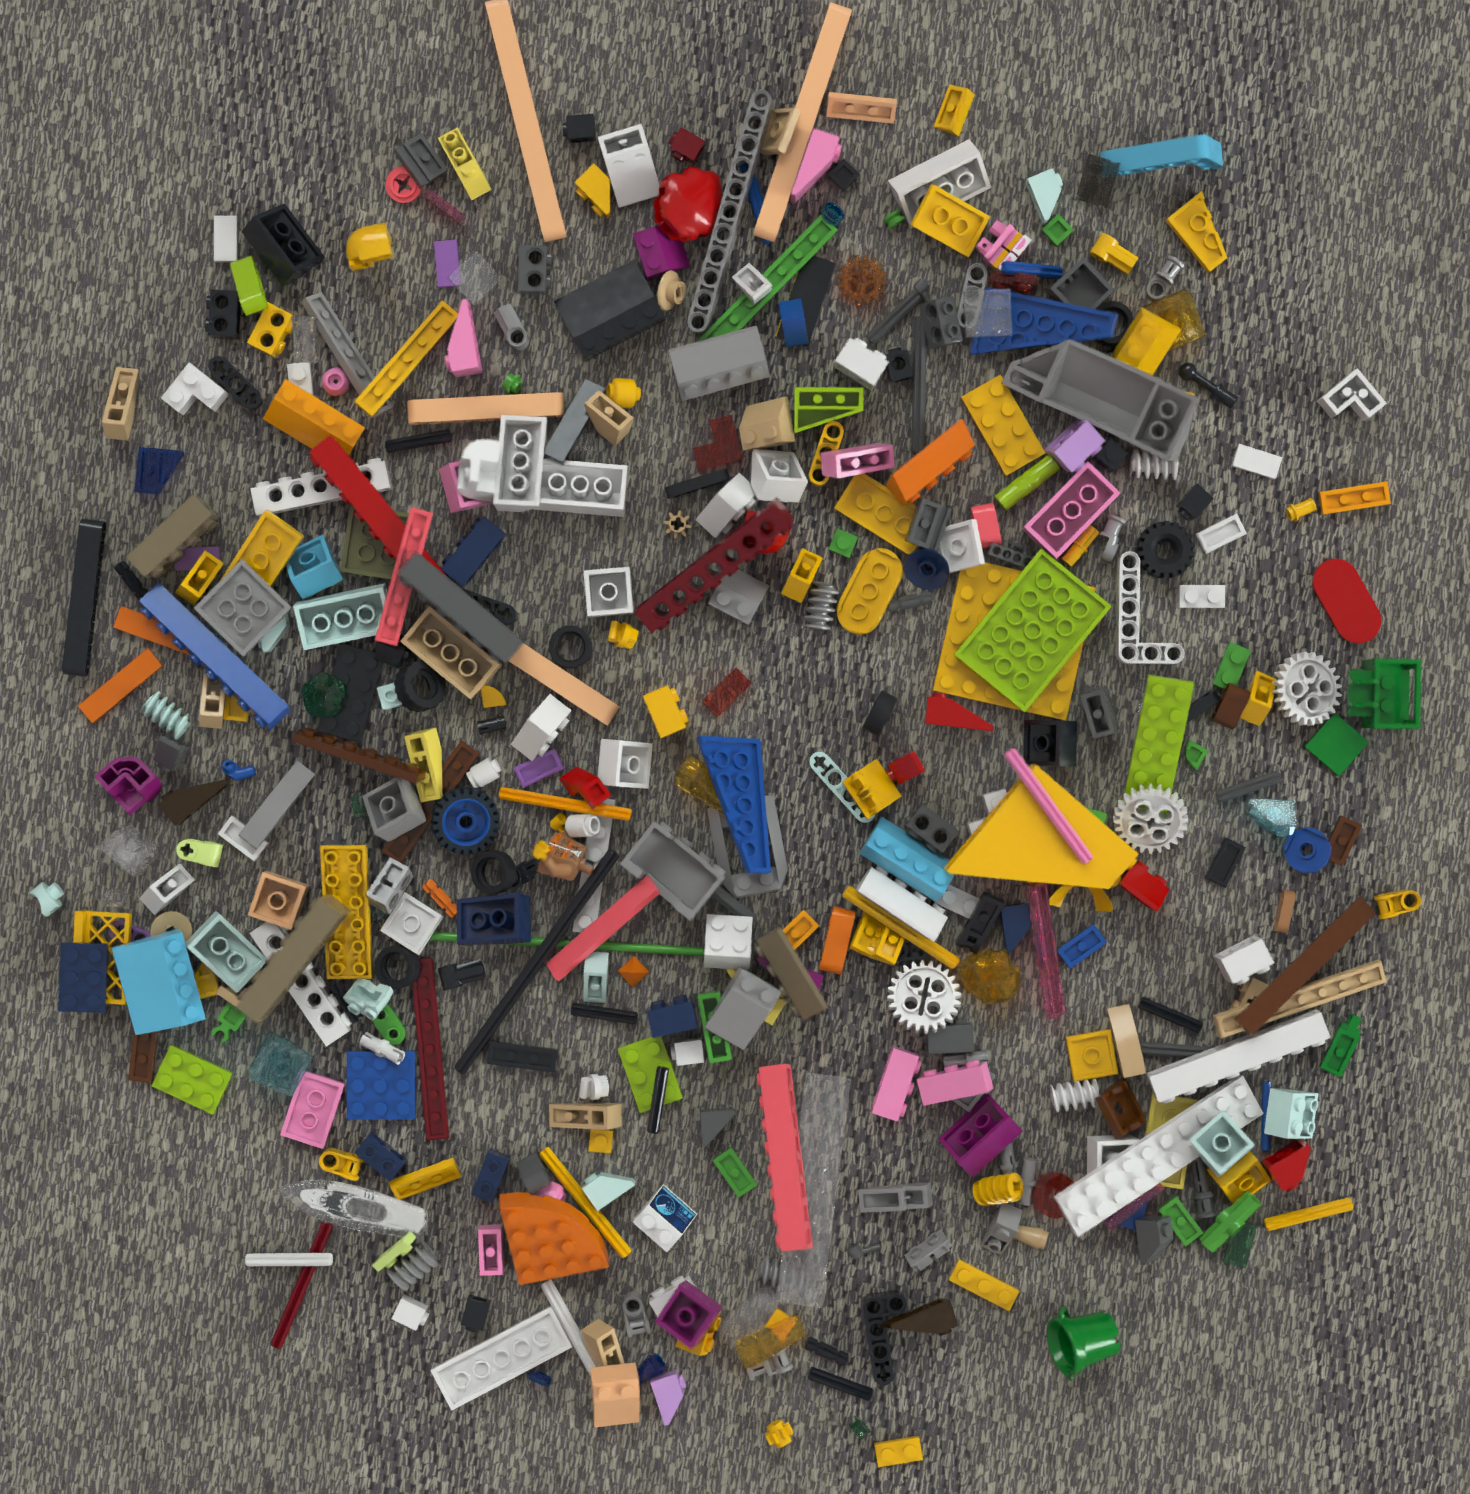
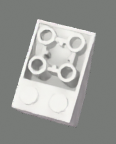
[598,124,659,208]

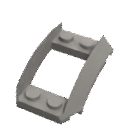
[707,795,788,899]

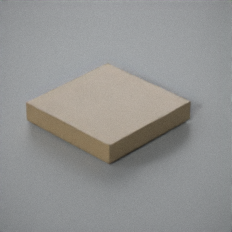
[760,108,801,155]

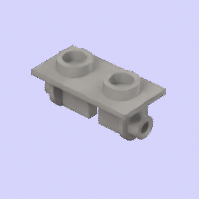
[904,1229,953,1272]

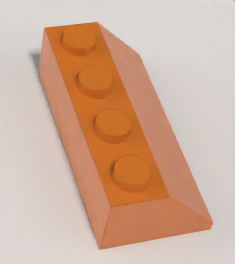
[885,419,975,506]

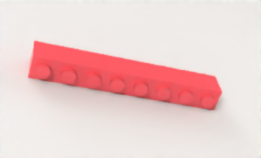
[757,1064,813,1252]

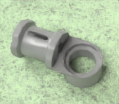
[1145,255,1185,302]
[1099,514,1127,563]

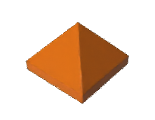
[618,956,649,987]

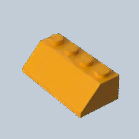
[263,379,365,455]

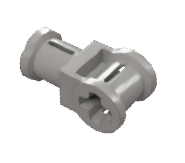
[745,1345,793,1381]

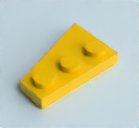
[1165,191,1227,273]

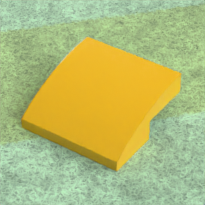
[849,911,905,965]

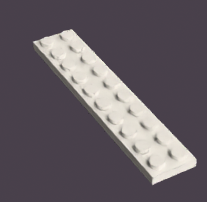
[1054,1075,1264,1237]

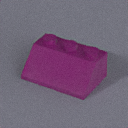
[938,1093,1023,1177]

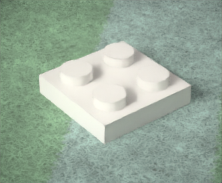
[937,519,985,573]
[380,892,444,955]

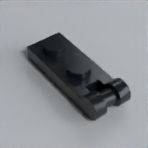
[955,891,1004,954]

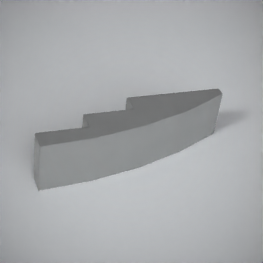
[238,761,315,850]

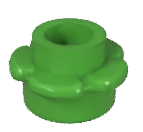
[502,373,523,395]

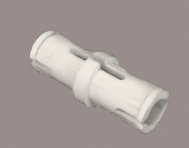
[360,1032,405,1065]

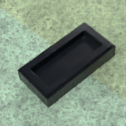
[1204,837,1246,888]

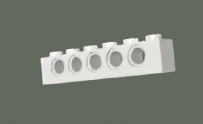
[250,458,393,517]
[250,922,352,1047]

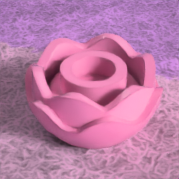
[322,368,351,396]

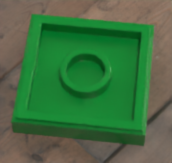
[1304,713,1369,776]

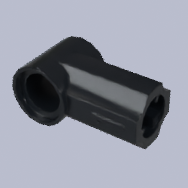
[438,959,486,991]

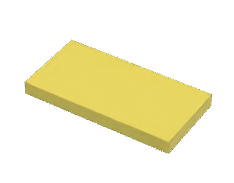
[1145,1092,1198,1190]

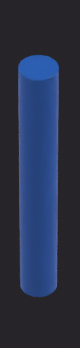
[1261,1081,1272,1150]

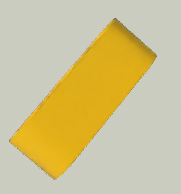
[808,421,844,487]

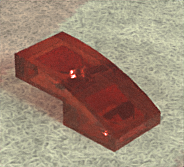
[702,668,752,717]

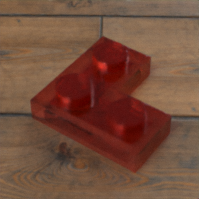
[988,271,1039,295]
[693,415,743,471]

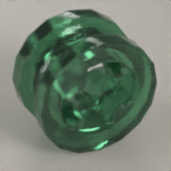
[849,1416,871,1440]

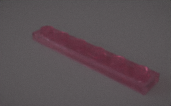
[1027,882,1066,1019]

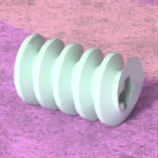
[140,691,192,740]

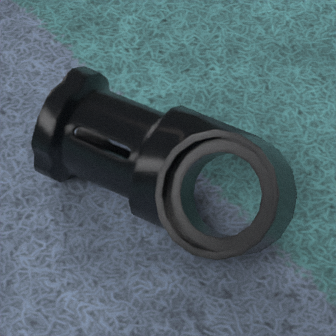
[512,857,540,887]

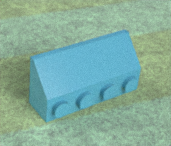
[859,816,955,902]

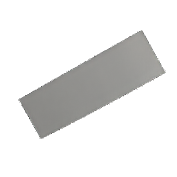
[858,1182,933,1213]

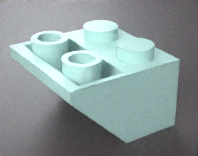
[1264,1088,1318,1139]

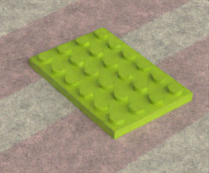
[954,548,1112,712]

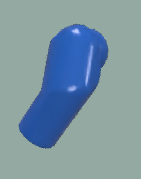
[222,760,256,781]

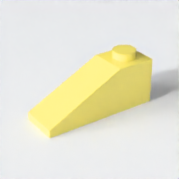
[404,727,443,802]

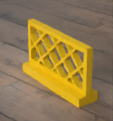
[73,910,132,1005]

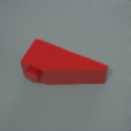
[924,693,994,731]

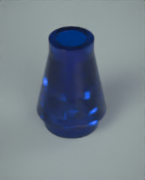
[637,1353,666,1385]

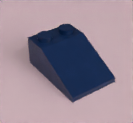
[457,893,531,945]

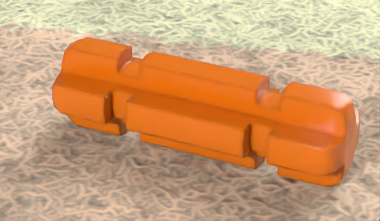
[422,879,457,918]

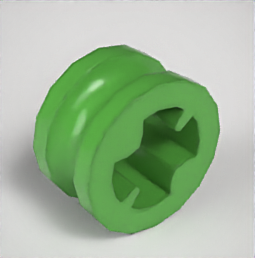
[883,209,906,230]

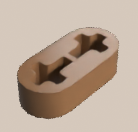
[1273,889,1296,934]

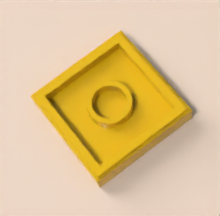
[1065,1029,1119,1082]

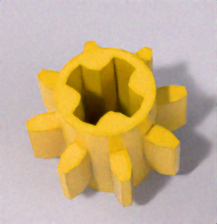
[765,1419,793,1448]

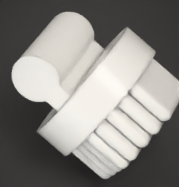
[579,1074,609,1100]

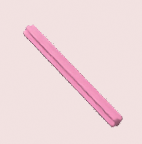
[1004,748,1093,864]

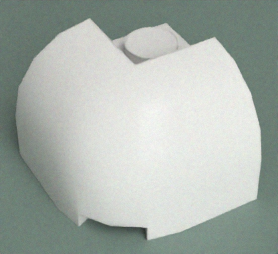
[458,440,500,502]

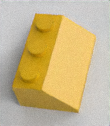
[1111,307,1181,375]

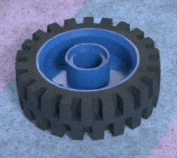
[431,786,500,855]

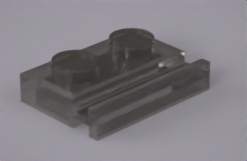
[1076,154,1121,208]

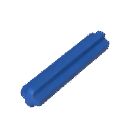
[1001,261,1063,279]

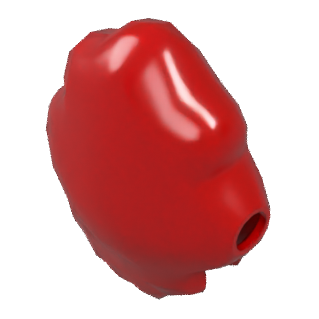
[653,166,723,242]

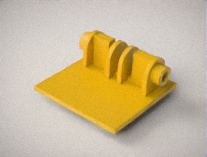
[842,759,902,819]

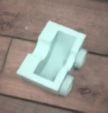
[343,979,393,1020]

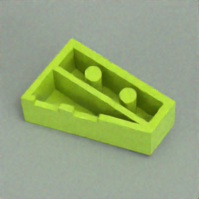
[794,387,864,433]

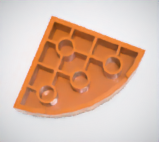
[500,1192,609,1285]

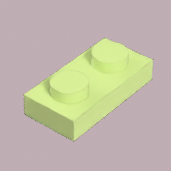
[372,1231,416,1272]

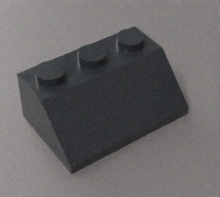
[242,203,325,286]

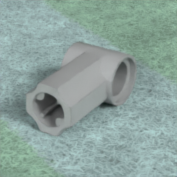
[493,303,530,351]

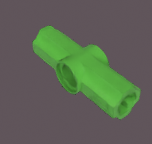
[1199,1191,1261,1252]

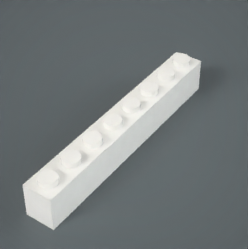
[1146,1009,1331,1104]

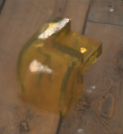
[956,948,1020,1004]

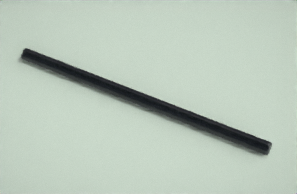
[454,849,619,1075]

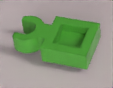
[211,1002,247,1043]

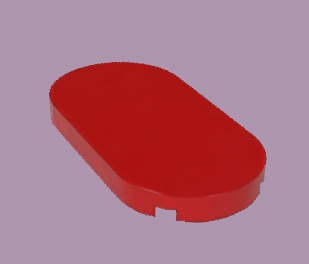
[1312,559,1381,644]

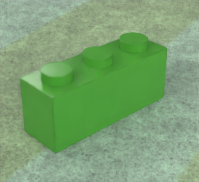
[698,990,732,1063]

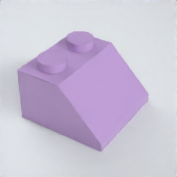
[1044,420,1105,472]

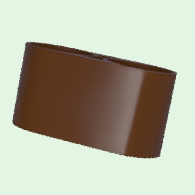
[1211,683,1251,730]

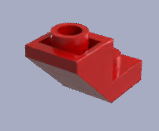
[559,766,611,809]

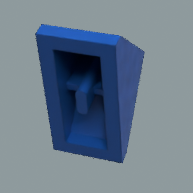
[779,298,809,348]

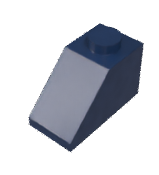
[1000,902,1034,953]

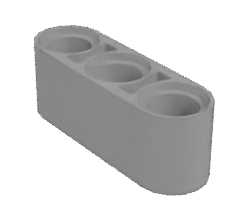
[957,263,987,331]

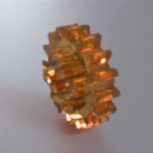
[838,254,887,305]

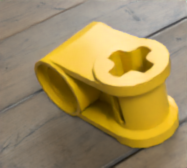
[1374,889,1421,919]
[319,1148,365,1181]

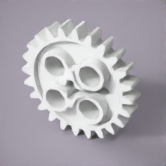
[1272,652,1342,726]
[1113,783,1188,854]
[887,960,961,1034]

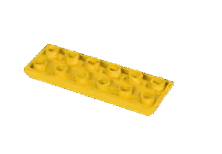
[320,845,373,979]

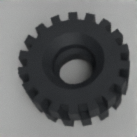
[1135,521,1195,579]

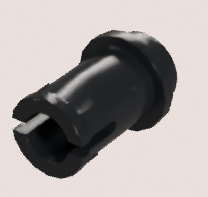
[477,714,507,735]

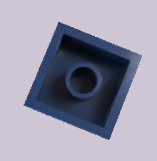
[646,994,698,1038]

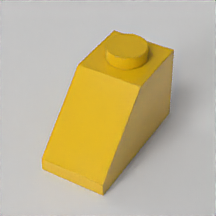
[781,548,823,603]
[175,550,224,606]
[1240,670,1277,726]

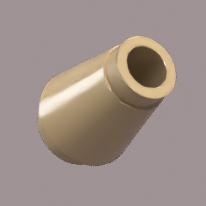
[1014,1225,1049,1250]

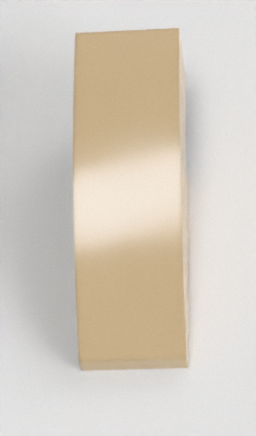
[1107,1004,1146,1078]

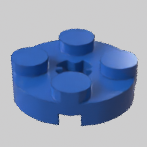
[1284,827,1331,873]

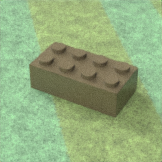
[126,494,220,580]

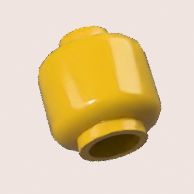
[606,378,641,408]

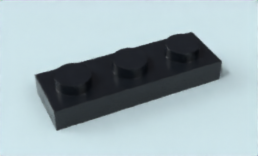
[487,1041,558,1072]

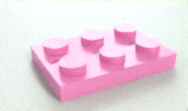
[280,1069,346,1149]

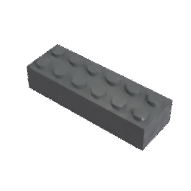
[398,551,524,663]

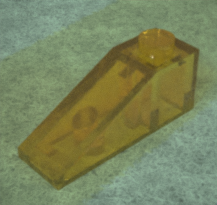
[674,754,724,814]
[735,1314,806,1369]

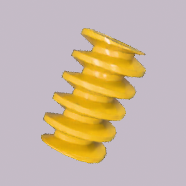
[973,1172,1023,1206]

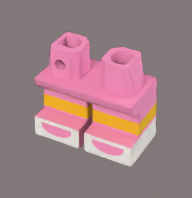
[975,220,1031,277]

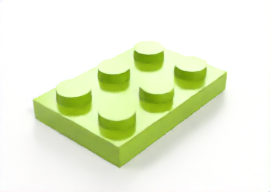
[618,1036,683,1113]
[151,1044,233,1115]

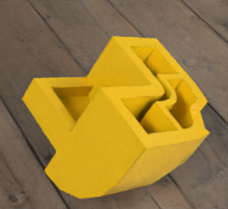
[346,222,394,271]

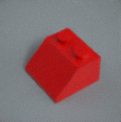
[1117,860,1170,912]
[1260,1139,1311,1191]

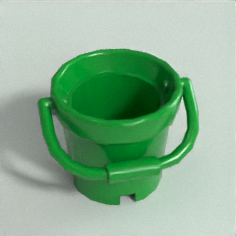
[1046,1305,1121,1381]

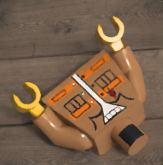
[533,813,596,881]

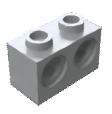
[366,858,413,915]

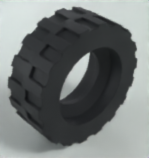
[394,660,446,713]

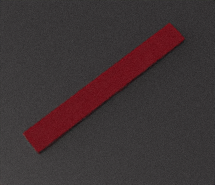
[412,957,450,1141]

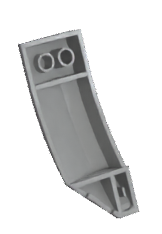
[1002,339,1199,462]

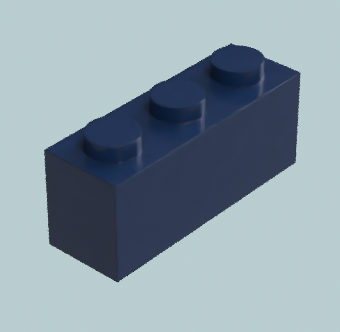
[441,516,507,587]

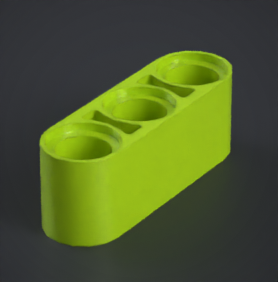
[230,255,268,316]

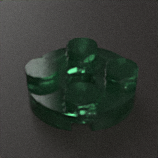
[301,672,345,719]

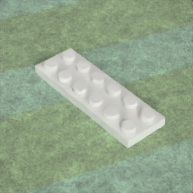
[430,1306,573,1411]

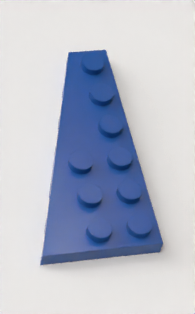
[970,287,1118,355]
[696,736,771,874]

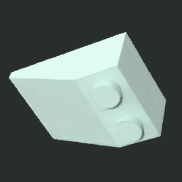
[185,911,267,993]

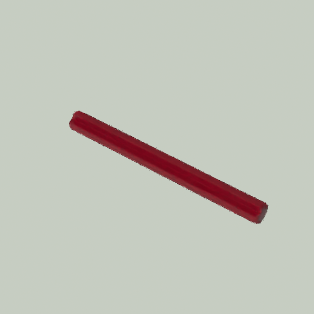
[270,1221,333,1349]

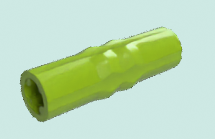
[994,454,1060,511]

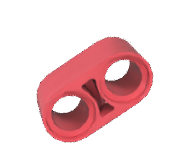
[970,502,1002,549]

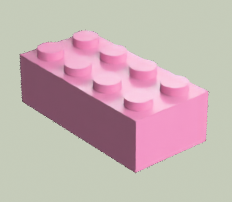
[1022,462,1121,560]

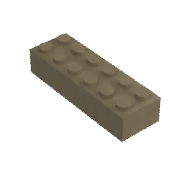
[236,894,351,1024]

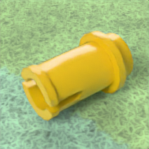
[1285,498,1317,521]

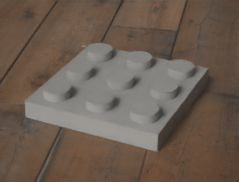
[194,559,292,657]

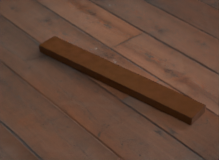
[1234,896,1376,1036]

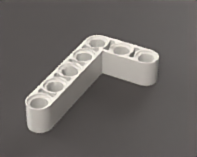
[1115,551,1185,664]

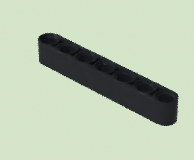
[62,519,106,677]

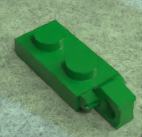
[1319,1013,1362,1078]

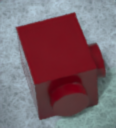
[668,127,705,165]

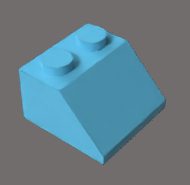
[286,535,344,599]

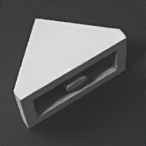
[732,263,772,305]

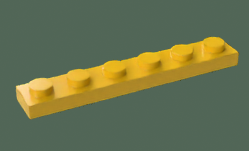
[354,300,458,418]

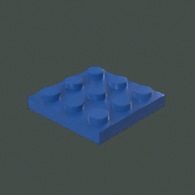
[347,1051,416,1120]

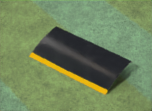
[775,256,836,347]

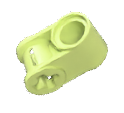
[176,839,223,867]

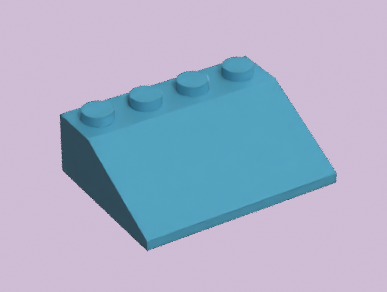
[111,928,206,1035]

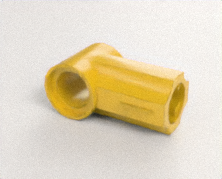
[1089,233,1138,275]

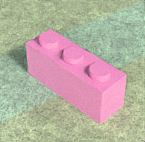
[821,443,895,478]
[871,1046,922,1122]
[917,1060,993,1106]

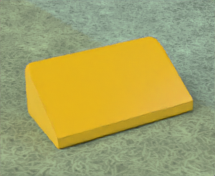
[934,85,974,137]

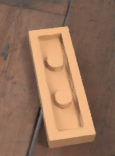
[826,92,897,124]

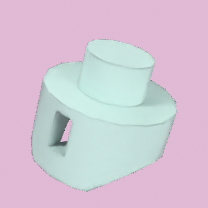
[28,882,64,917]

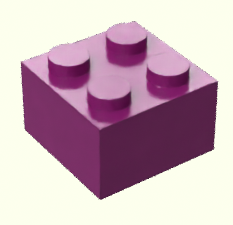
[655,1280,723,1349]

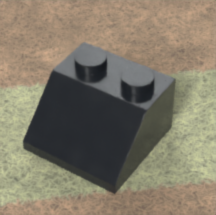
[1023,720,1077,767]

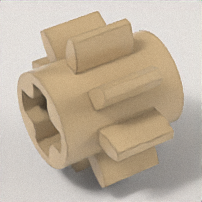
[663,510,692,539]

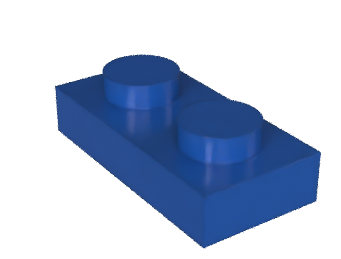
[1056,923,1107,969]

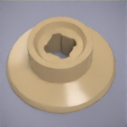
[657,270,686,311]
[150,911,192,942]

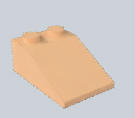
[590,1363,640,1428]

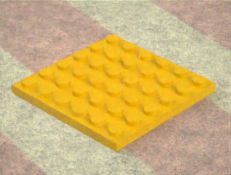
[932,563,1096,721]

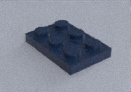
[58,942,108,1013]

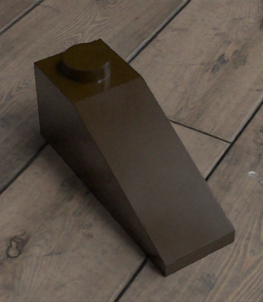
[158,779,232,826]
[882,1298,958,1336]

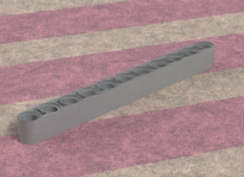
[688,89,774,335]

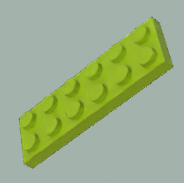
[1122,674,1194,813]

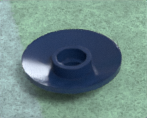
[905,548,950,590]

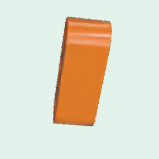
[819,906,856,975]

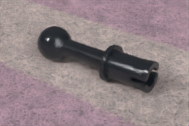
[1179,362,1239,409]

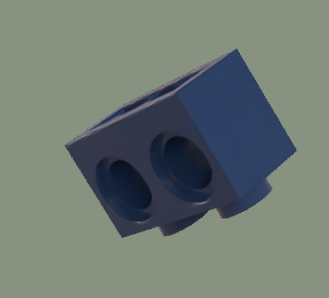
[355,1132,407,1181]
[471,1148,511,1203]

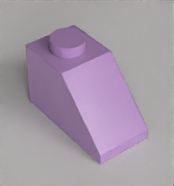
[650,1369,687,1426]

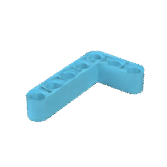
[1099,135,1223,177]

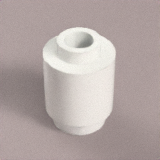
[466,757,502,788]
[565,814,600,837]

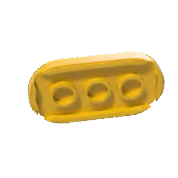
[836,548,903,635]

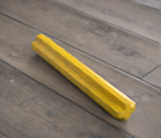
[1264,1197,1353,1231]

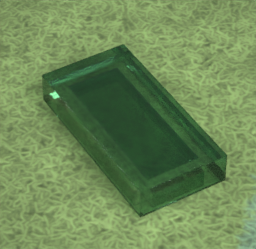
[350,794,369,819]
[1223,1221,1257,1269]

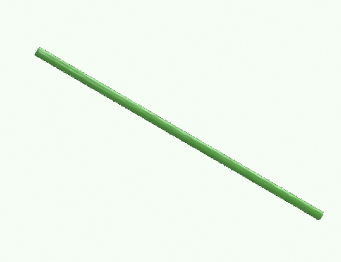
[429,931,705,956]

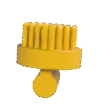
[607,621,639,649]

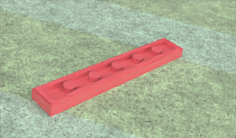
[375,507,433,646]
[546,875,661,981]

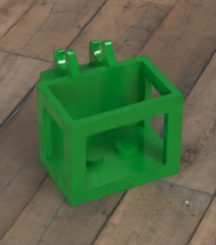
[1347,659,1421,729]

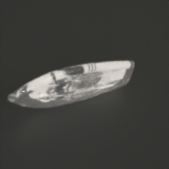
[278,1180,428,1239]

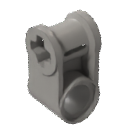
[623,1291,651,1338]

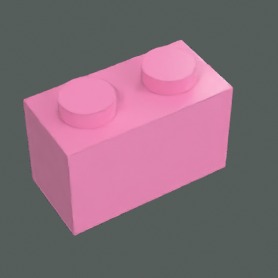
[478,1224,505,1276]

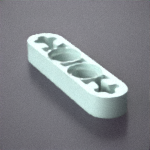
[809,752,875,823]

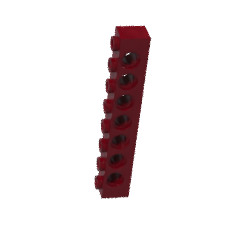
[634,497,794,633]

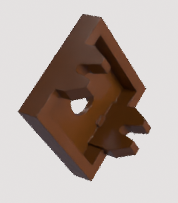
[1095,1078,1146,1139]

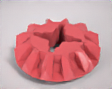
[385,166,421,204]

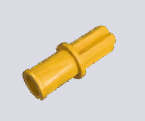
[1061,525,1099,568]

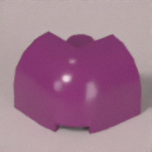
[94,756,162,815]

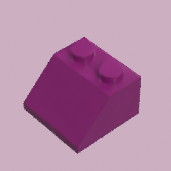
[633,226,691,281]

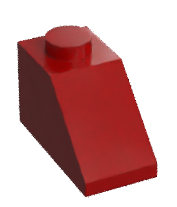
[886,751,925,784]

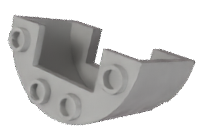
[620,821,725,921]

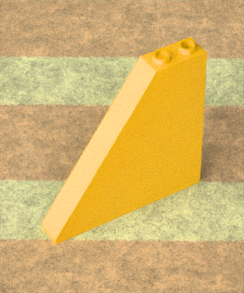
[943,764,1138,889]

